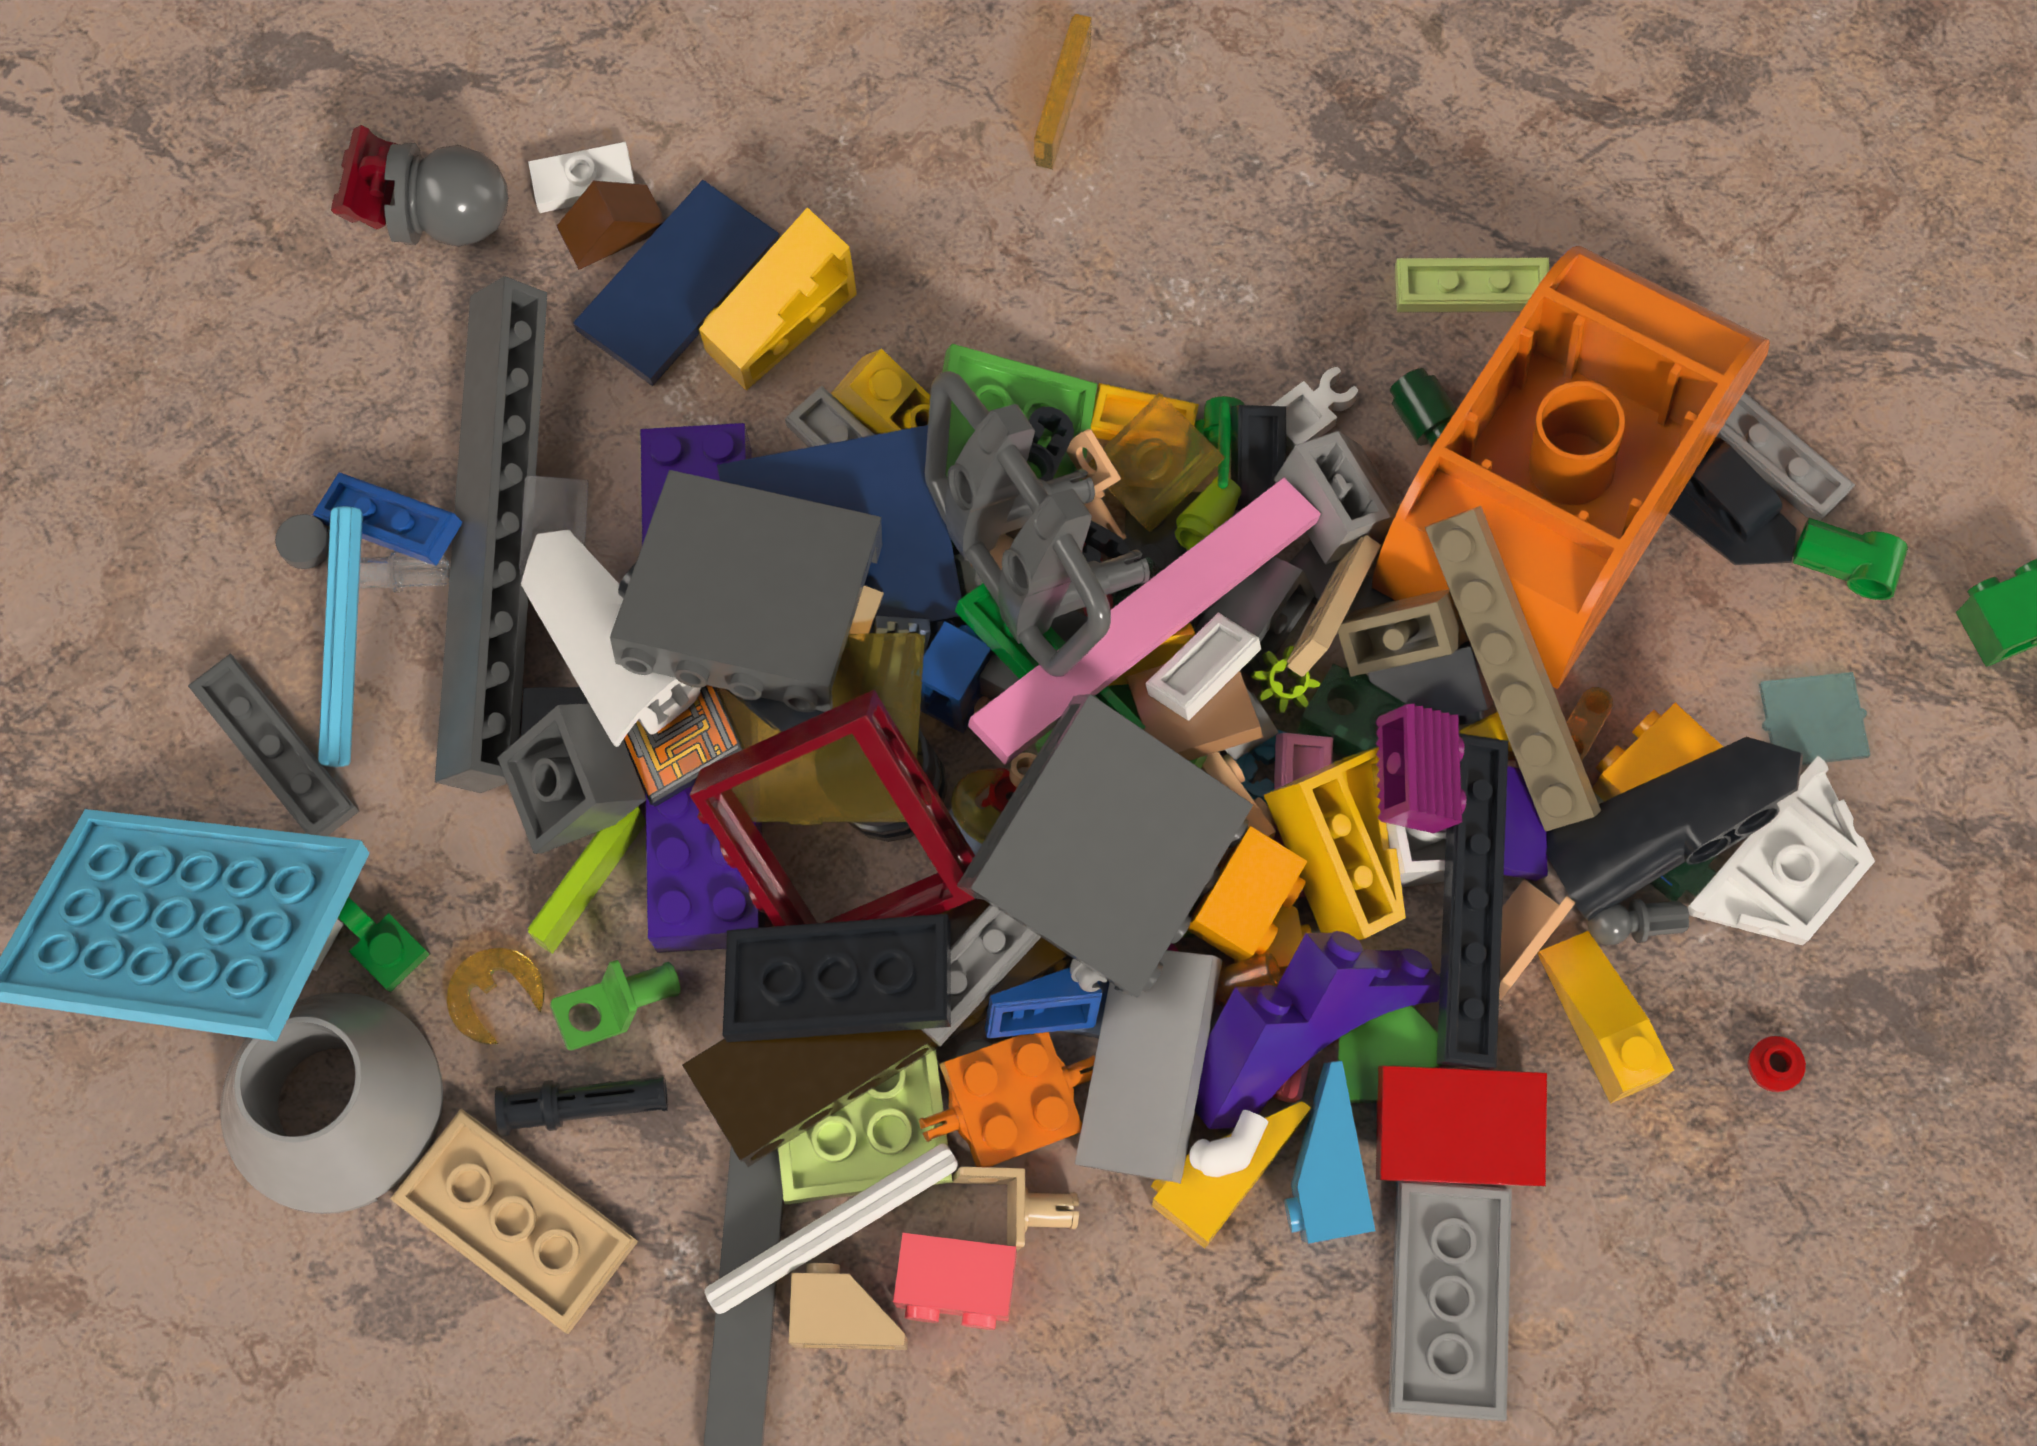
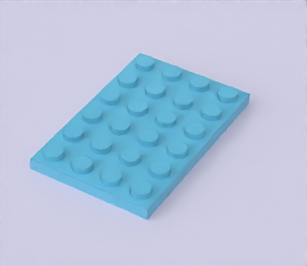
[0,809,370,1042]

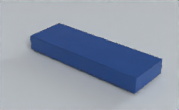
[312,472,463,566]

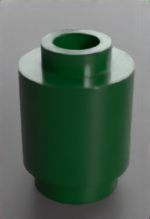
[1389,368,1457,447]

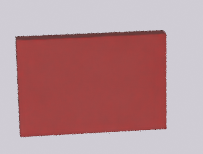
[1376,1066,1547,1187]

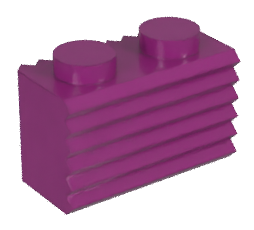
[1375,704,1467,833]

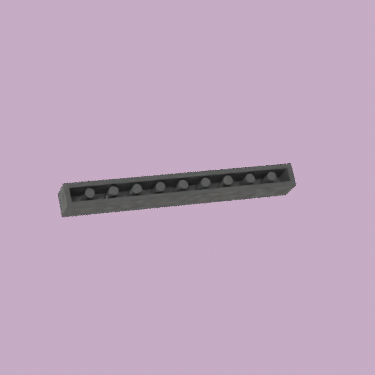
[435,276,547,793]

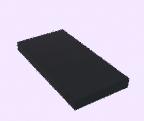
[722,914,951,1042]

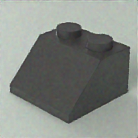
[497,704,646,854]

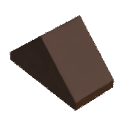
[557,180,665,270]

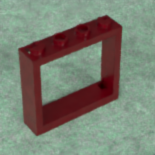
[689,690,975,926]

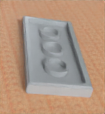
[1075,950,1222,1184]
[1388,1181,1512,1422]

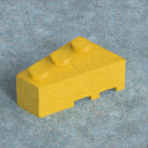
[699,207,857,391]

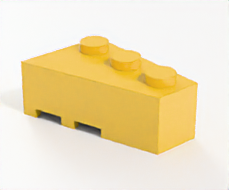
[1264,747,1406,940]

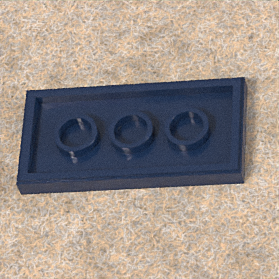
[573,179,780,386]

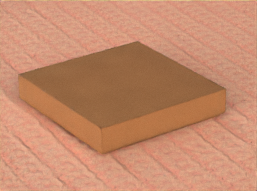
[1126,664,1263,761]

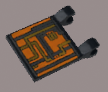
[623,685,745,807]

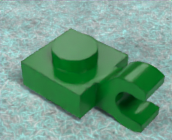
[338,896,430,992]

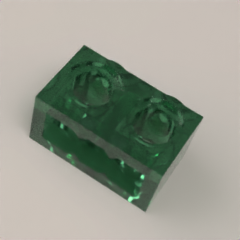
[1298,663,1406,758]

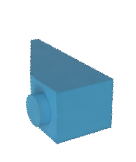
[1284,1061,1376,1244]

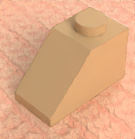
[789,1263,908,1350]

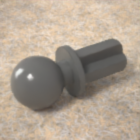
[1588,899,1689,945]

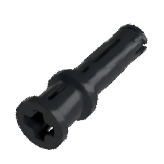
[495,1075,668,1137]

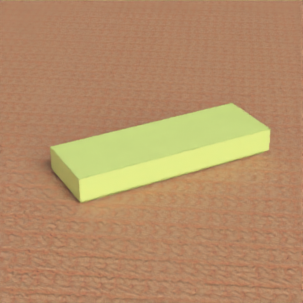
[1395,258,1549,312]

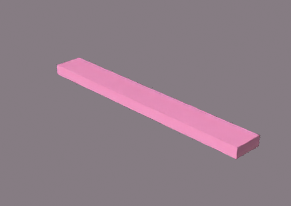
[968,478,1321,765]

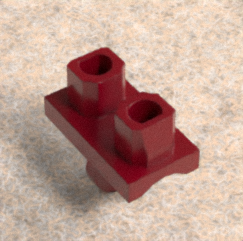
[331,125,397,230]

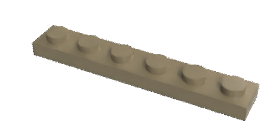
[1425,506,1601,831]

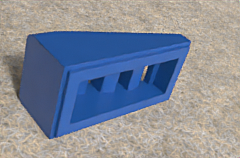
[984,967,1102,1038]

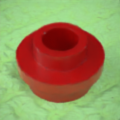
[1748,1036,1806,1092]

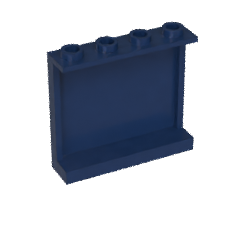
[717,425,962,651]

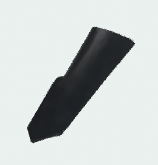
[1668,437,1797,565]
[1546,736,1803,921]

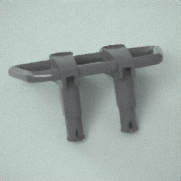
[925,371,1150,677]

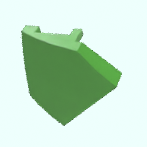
[1338,1005,1442,1103]

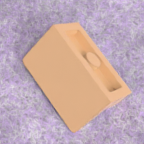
[1499,879,1576,1000]

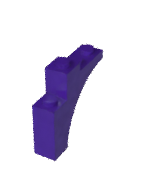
[1195,931,1440,1129]

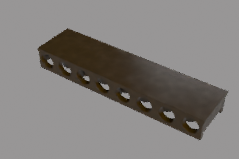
[682,898,1074,1167]

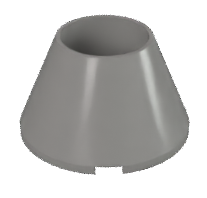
[220,992,443,1214]

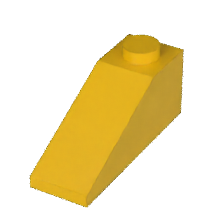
[1537,931,1674,1104]
[1150,1101,1311,1249]

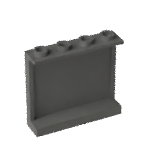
[610,470,882,712]
[957,694,1253,997]

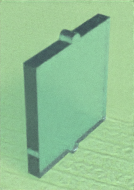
[1759,672,1871,765]

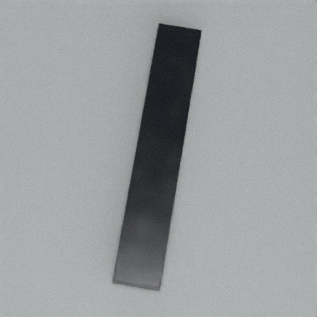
[1436,733,1508,1070]

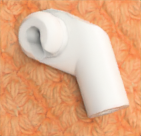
[1189,1110,1268,1177]

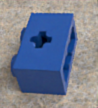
[912,622,993,734]

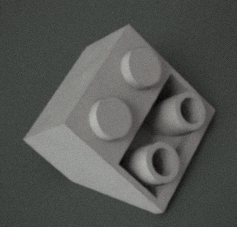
[1274,431,1399,564]

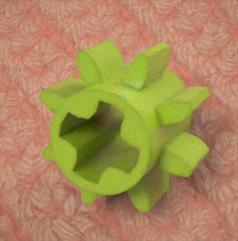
[1250,646,1320,714]

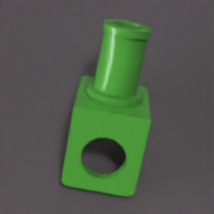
[550,960,680,1050]

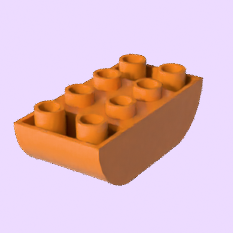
[1372,246,1770,689]

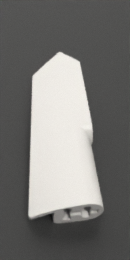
[521,530,701,747]

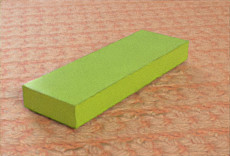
[527,807,646,954]

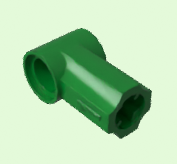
[1792,518,1908,600]

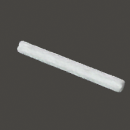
[704,1144,959,1314]

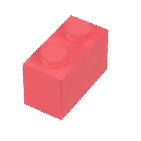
[893,1233,1017,1330]

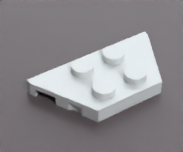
[1687,756,1875,946]

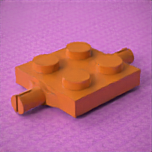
[919,1032,1095,1167]

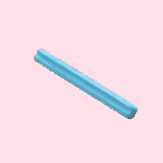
[318,506,363,767]

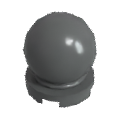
[385,142,509,247]

